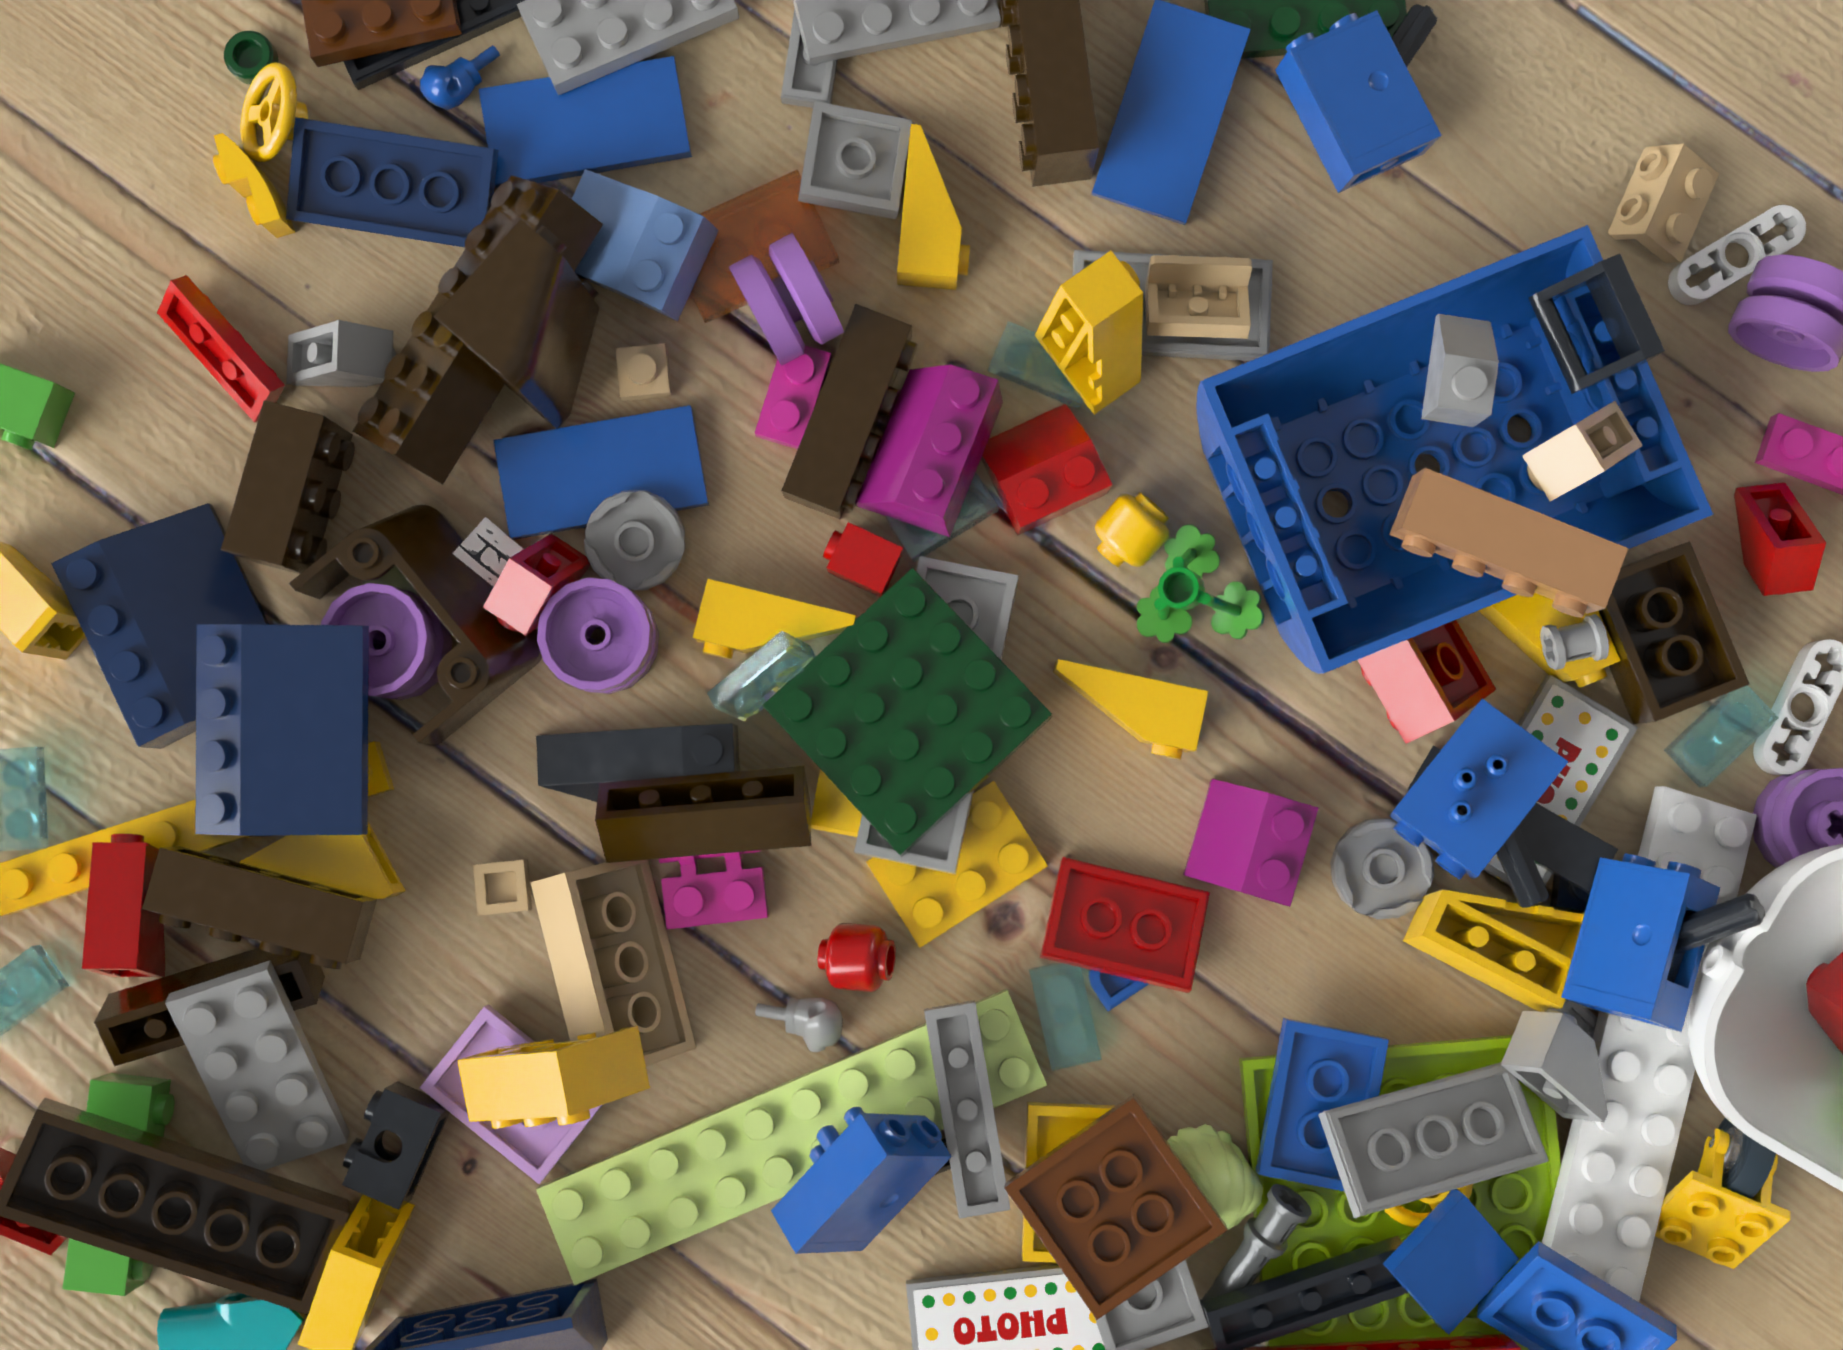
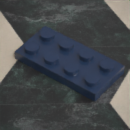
[286,117,499,247]

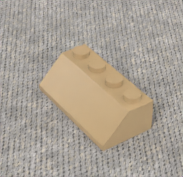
[530,860,696,1066]

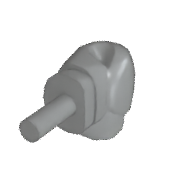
[755,998,843,1052]

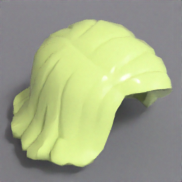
[1167,1124,1263,1243]

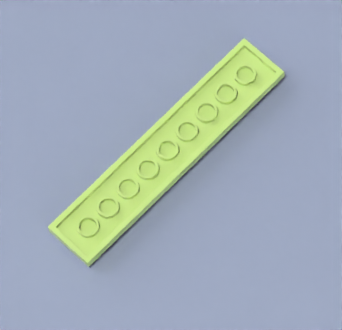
[536,989,1047,1285]

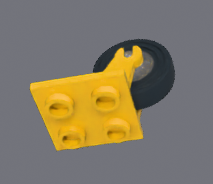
[1655,1117,1791,1269]

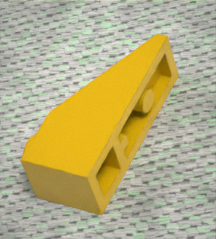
[897,124,970,290]
[692,579,857,659]
[1053,659,1208,760]

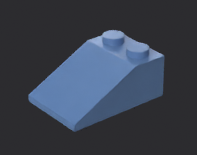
[572,169,719,321]

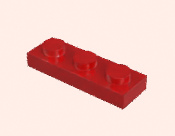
[157,275,285,423]

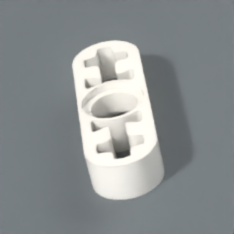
[1668,205,1806,305]
[1753,639,1843,775]

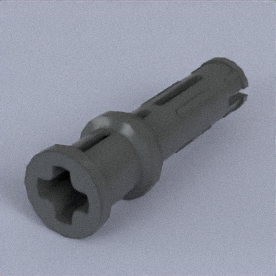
[1200,1184,1312,1321]

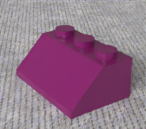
[855,364,1003,537]

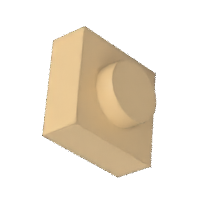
[615,343,672,401]
[473,859,532,916]

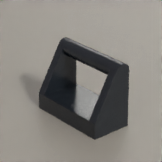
[1528,253,1665,394]

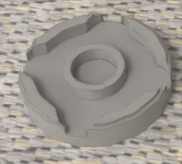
[584,490,685,590]
[1330,818,1434,919]

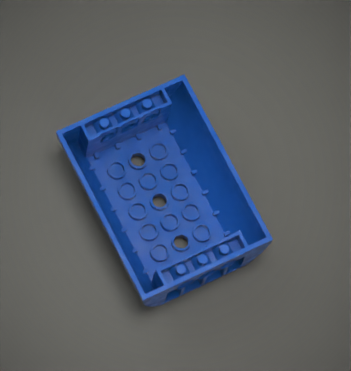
[1196,225,1714,674]

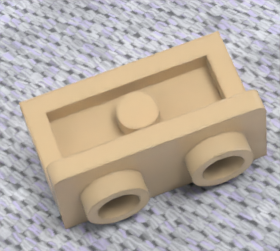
[1608,143,1719,263]
[1145,255,1252,339]

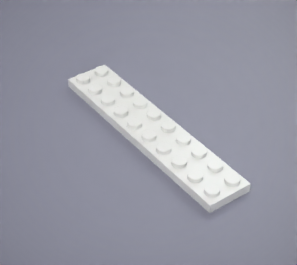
[1542,786,1757,1302]

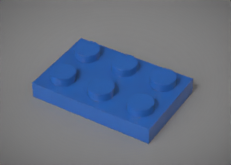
[1255,1018,1389,1192]
[1477,1241,1677,1350]

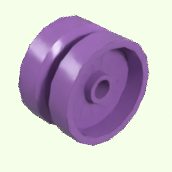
[729,233,844,366]
[1728,254,1843,372]
[537,578,659,694]
[321,583,453,700]
[1753,768,1843,868]

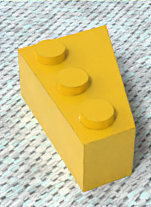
[1034,250,1143,415]
[1403,889,1585,1012]
[457,1026,650,1129]

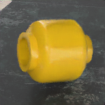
[1095,492,1170,568]

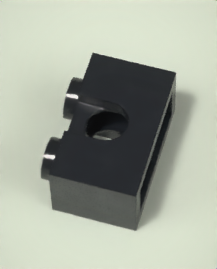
[342,1081,450,1210]

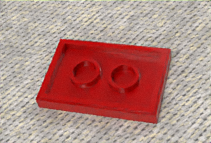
[1040,857,1210,993]

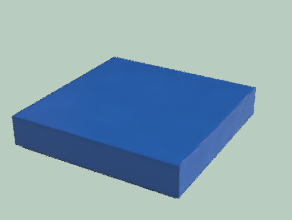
[1383,1189,1519,1335]

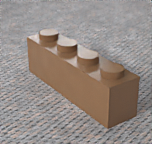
[1389,467,1629,617]

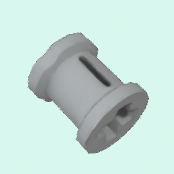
[1540,614,1609,670]

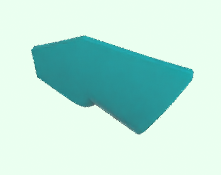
[157,1292,304,1350]

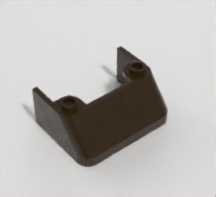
[289,505,542,745]

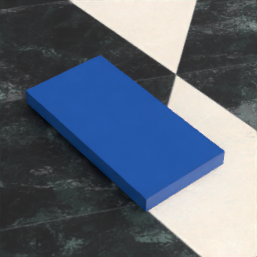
[1091,0,1251,225]
[479,56,692,188]
[493,405,709,540]

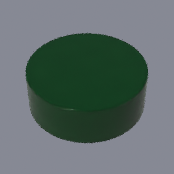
[224,31,279,85]

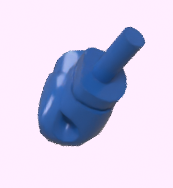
[420,45,500,110]

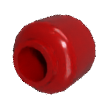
[817,923,896,992]

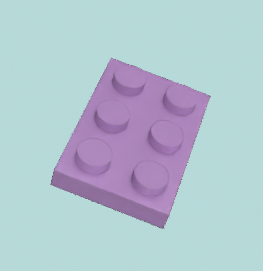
[420,1005,602,1184]

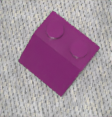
[1183,779,1319,907]

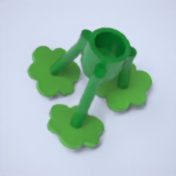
[1137,524,1264,643]

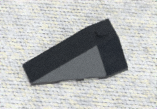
[536,723,740,802]

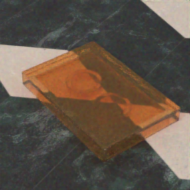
[691,169,840,323]

